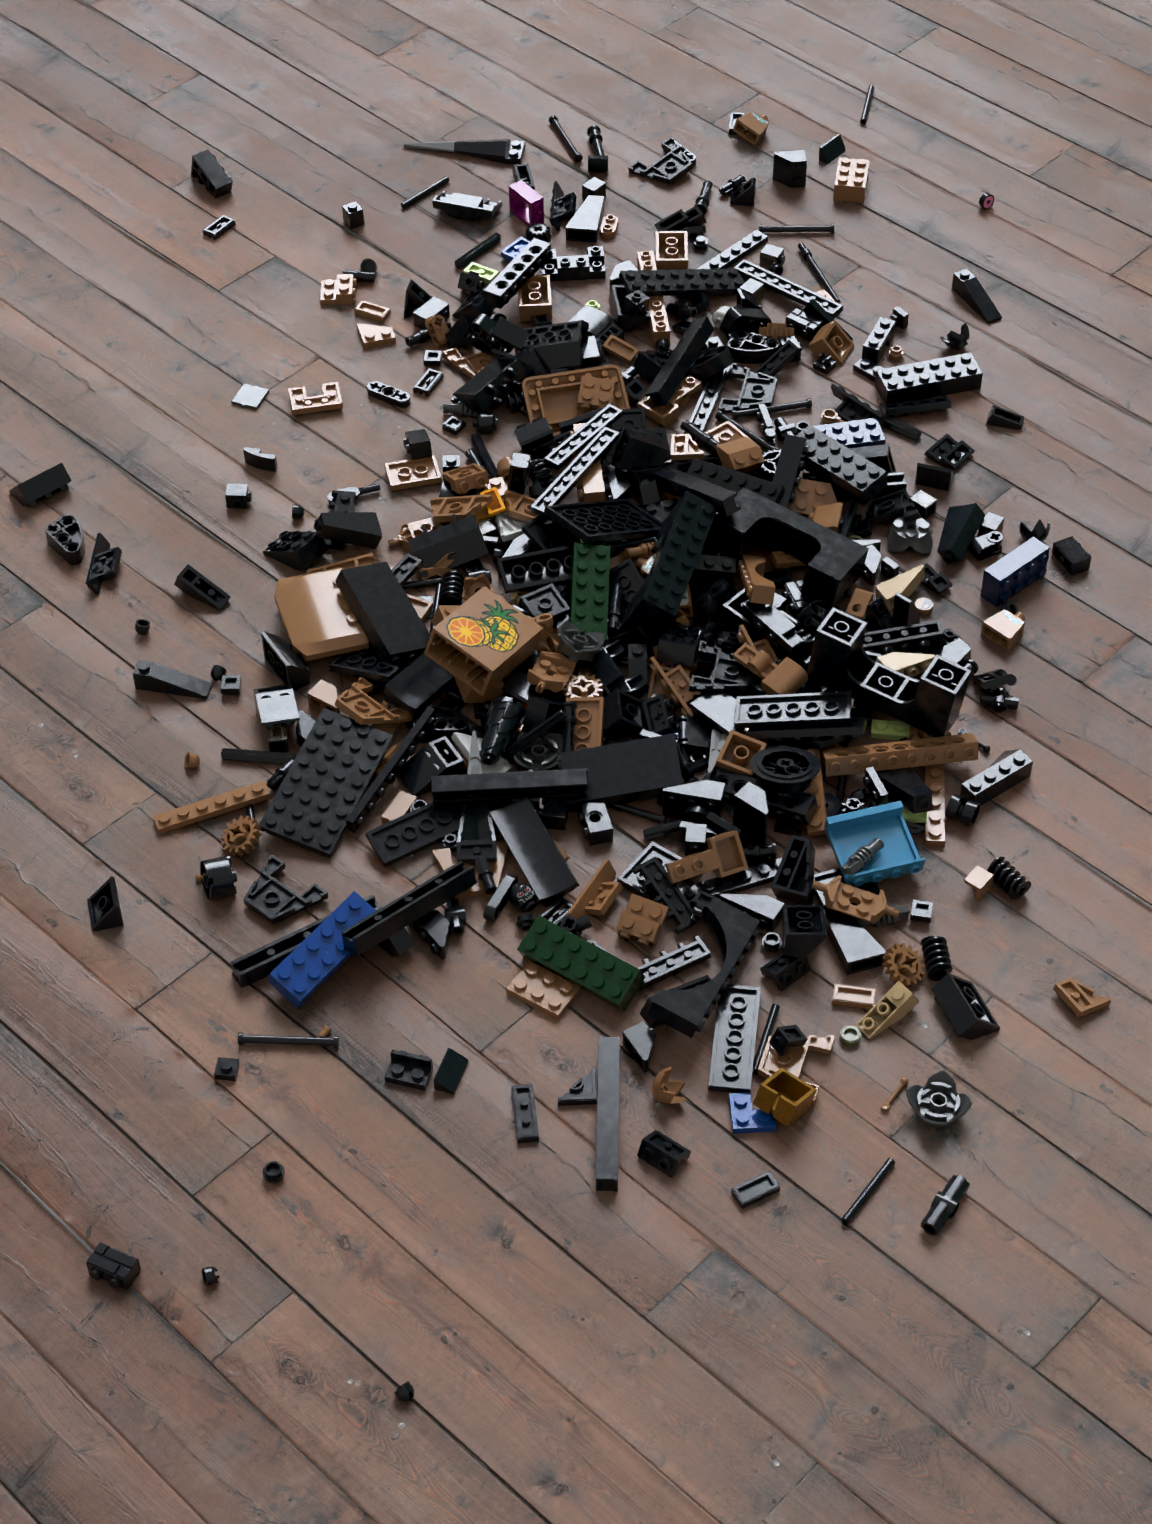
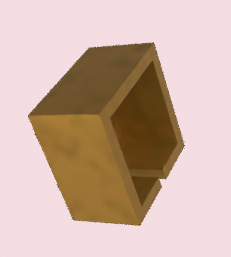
[753,1067,817,1127]

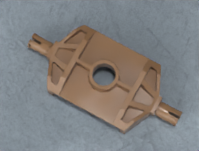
[388,517,452,553]
[527,651,576,693]
[812,875,900,923]

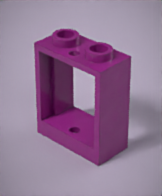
[509,180,544,226]

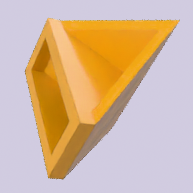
[475,487,507,522]

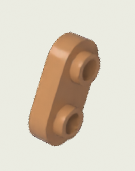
[600,214,618,239]

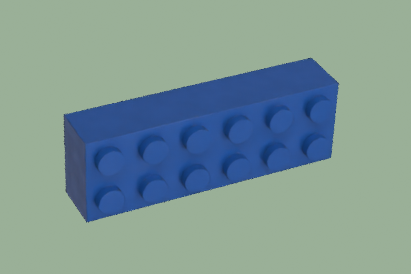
[268,891,376,1009]

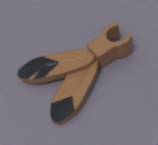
[419,552,458,580]

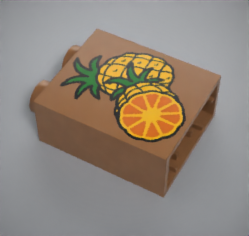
[424,586,543,696]

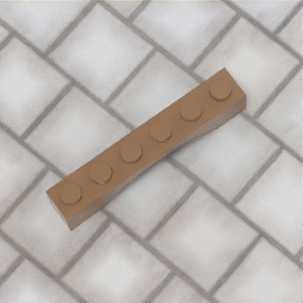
[737,555,776,605]

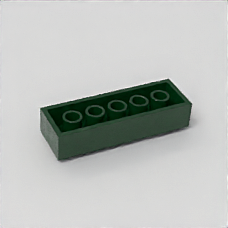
[569,542,610,647]
[517,915,645,1012]

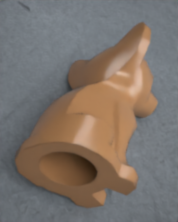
[533,613,553,652]

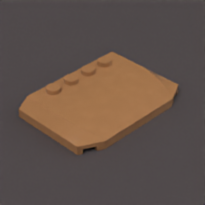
[274,567,369,661]

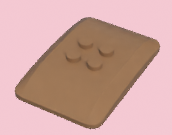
[522,365,630,437]

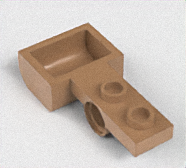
[638,375,702,427]
[733,642,808,695]
[665,830,749,883]

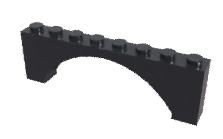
[647,898,760,1038]

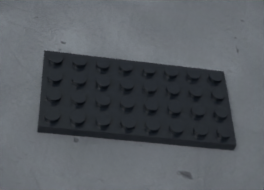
[259,708,393,858]

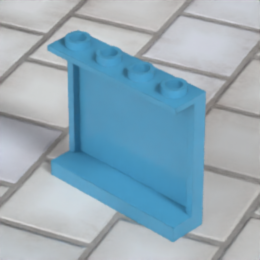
[824,801,925,887]

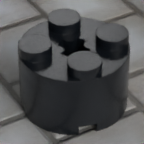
[200,855,237,900]

